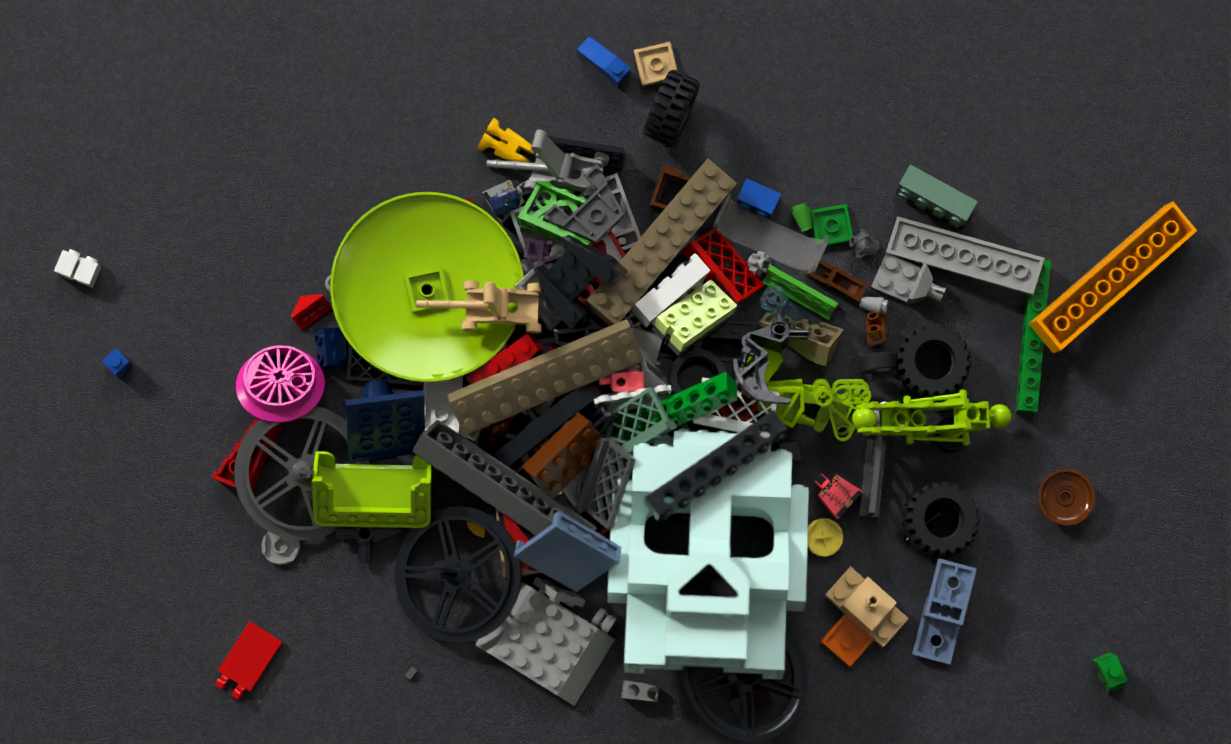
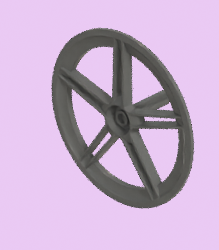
[234,406,369,540]

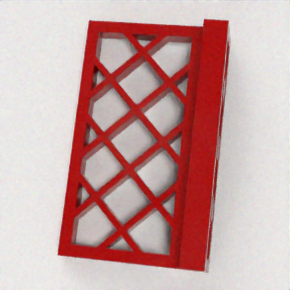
[682,227,764,305]

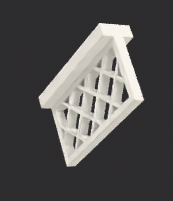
[693,377,779,438]

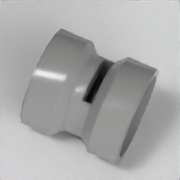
[591,607,617,634]

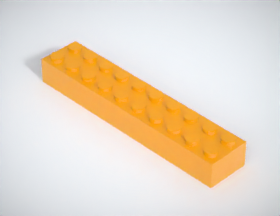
[1029,202,1197,353]

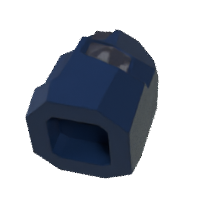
[489,191,521,218]

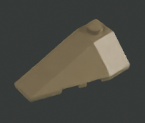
[759,312,844,366]

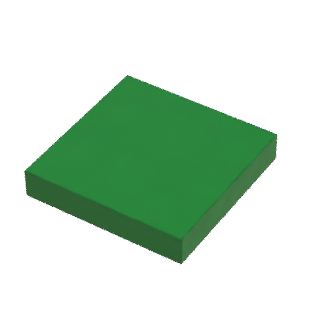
[810,204,853,248]

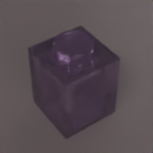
[524,238,552,261]

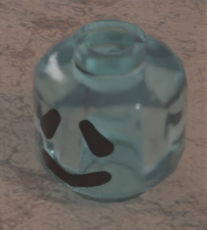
[760,285,788,314]

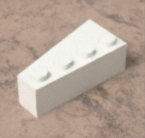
[631,253,710,328]

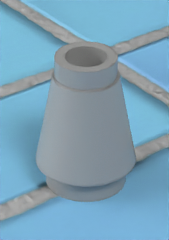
[859,296,889,315]

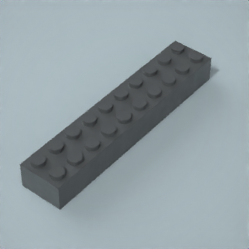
[413,419,598,536]

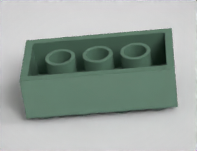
[896,164,978,228]

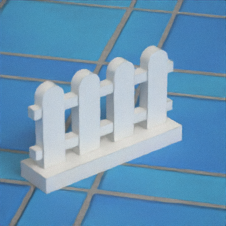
[594,385,672,412]

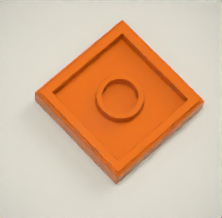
[820,614,873,667]

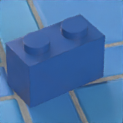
[736,178,781,218]

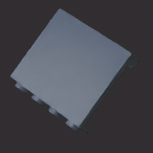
[514,511,622,592]

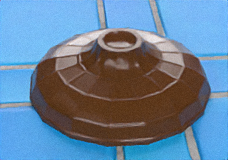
[1038,469,1095,526]

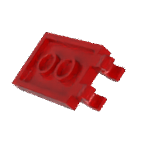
[215,621,283,700]

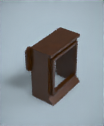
[650,165,691,211]

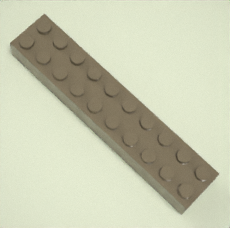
[584,159,737,326]
[447,319,644,436]

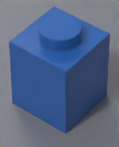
[102,348,133,378]

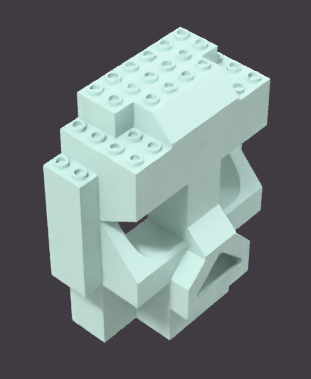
[608,429,809,679]

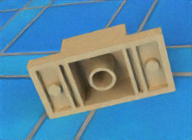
[824,566,909,648]

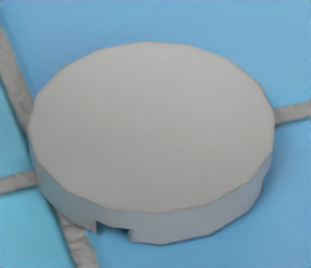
[261,531,301,565]

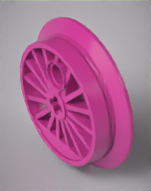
[236,345,325,423]

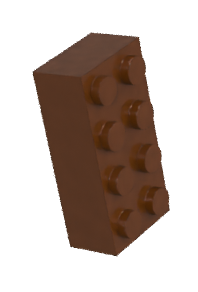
[522,412,603,499]

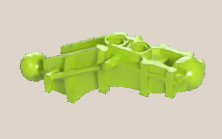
[852,389,1012,446]

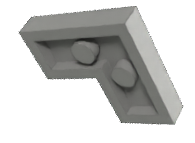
[533,577,586,607]

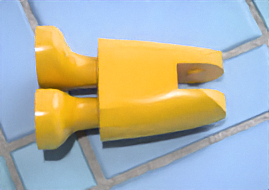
[477,118,534,162]

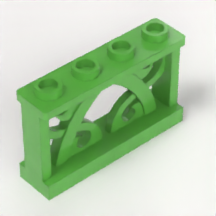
[517,180,593,247]

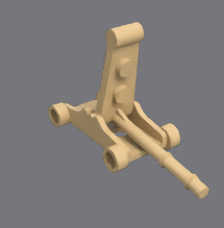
[416,281,543,334]

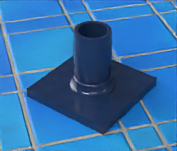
[345,379,425,463]

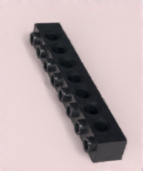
[644,410,787,522]

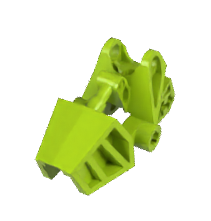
[756,378,871,441]

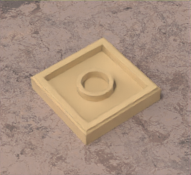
[634,42,677,87]

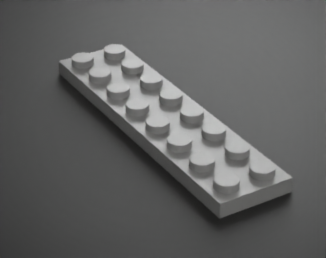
[886,216,1045,296]

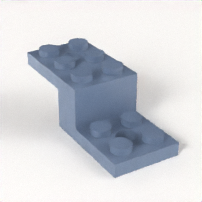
[912,559,977,665]

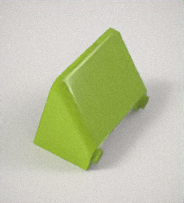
[312,451,432,528]

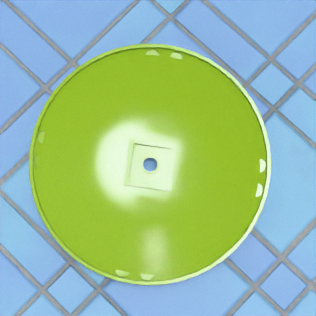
[330,192,524,382]

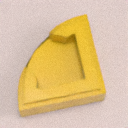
[467,521,485,538]

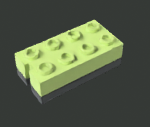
[652,280,737,356]

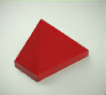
[291,294,333,331]

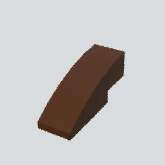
[805,258,868,302]

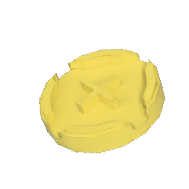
[807,518,843,557]

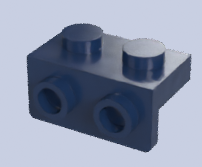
[314,328,348,369]

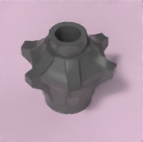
[849,229,879,259]

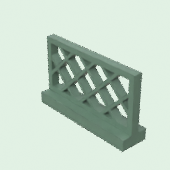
[594,386,677,465]

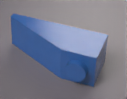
[577,36,631,88]

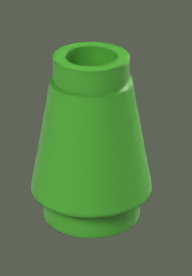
[791,203,812,232]

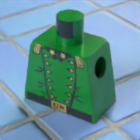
[1092,652,1128,694]

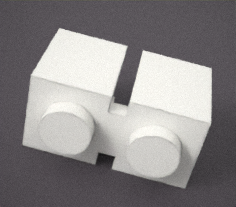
[54,249,101,288]

